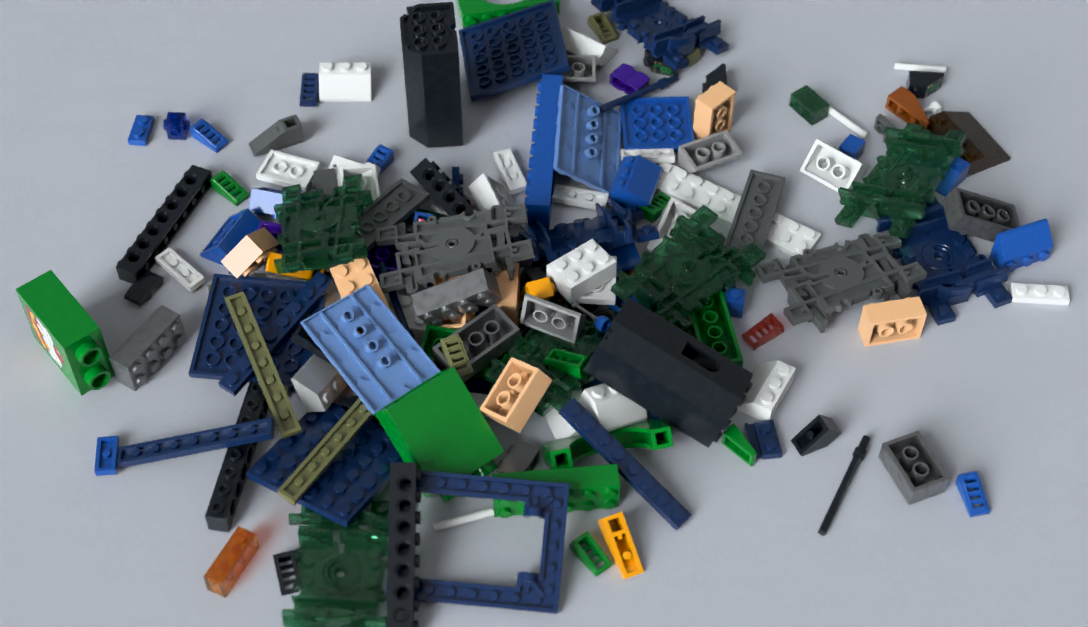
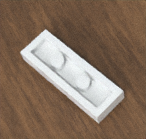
[493,148,527,195]
[620,148,675,163]
[552,184,609,210]
[154,247,206,292]
[1009,283,1070,305]

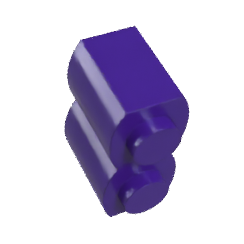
[609,63,650,94]

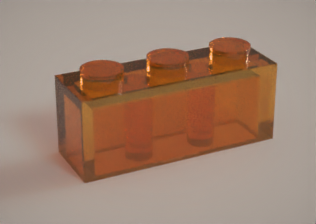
[203,526,260,598]

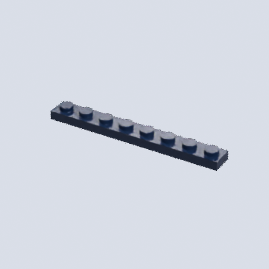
[218,271,335,396]
[558,398,692,530]
[116,417,275,468]

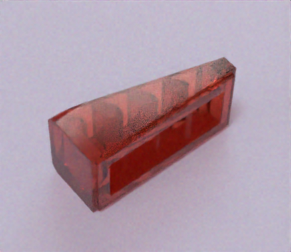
[741,313,784,350]

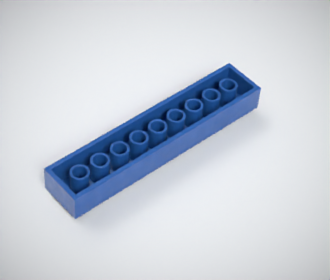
[524,74,563,230]

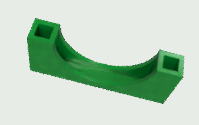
[456,0,560,28]
[541,418,673,469]

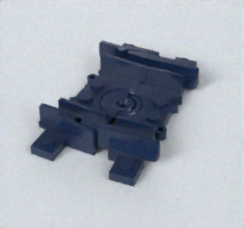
[591,0,729,71]
[873,194,1013,326]
[510,197,660,268]

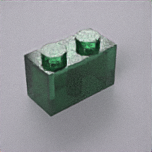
[789,85,830,126]

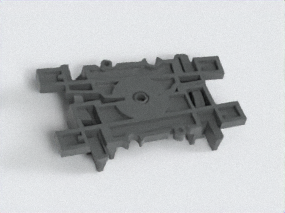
[376,204,535,294]
[755,230,927,333]

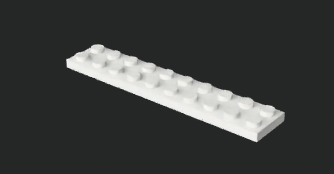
[655,163,822,256]

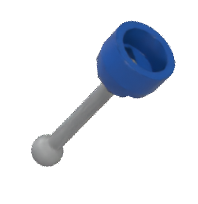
[571,301,612,333]

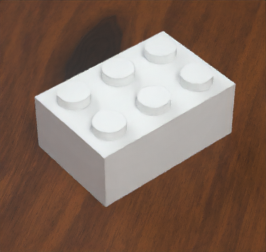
[546,239,617,304]

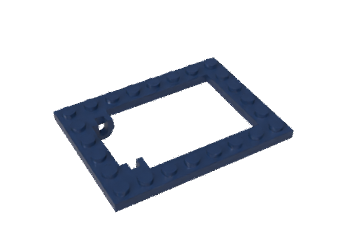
[385,470,570,614]

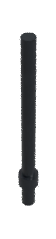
[818,435,870,536]

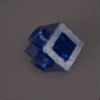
[163,112,190,140]

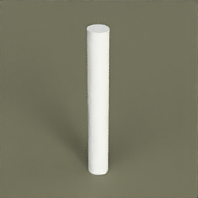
[894,63,946,73]
[825,105,869,139]
[432,508,494,531]

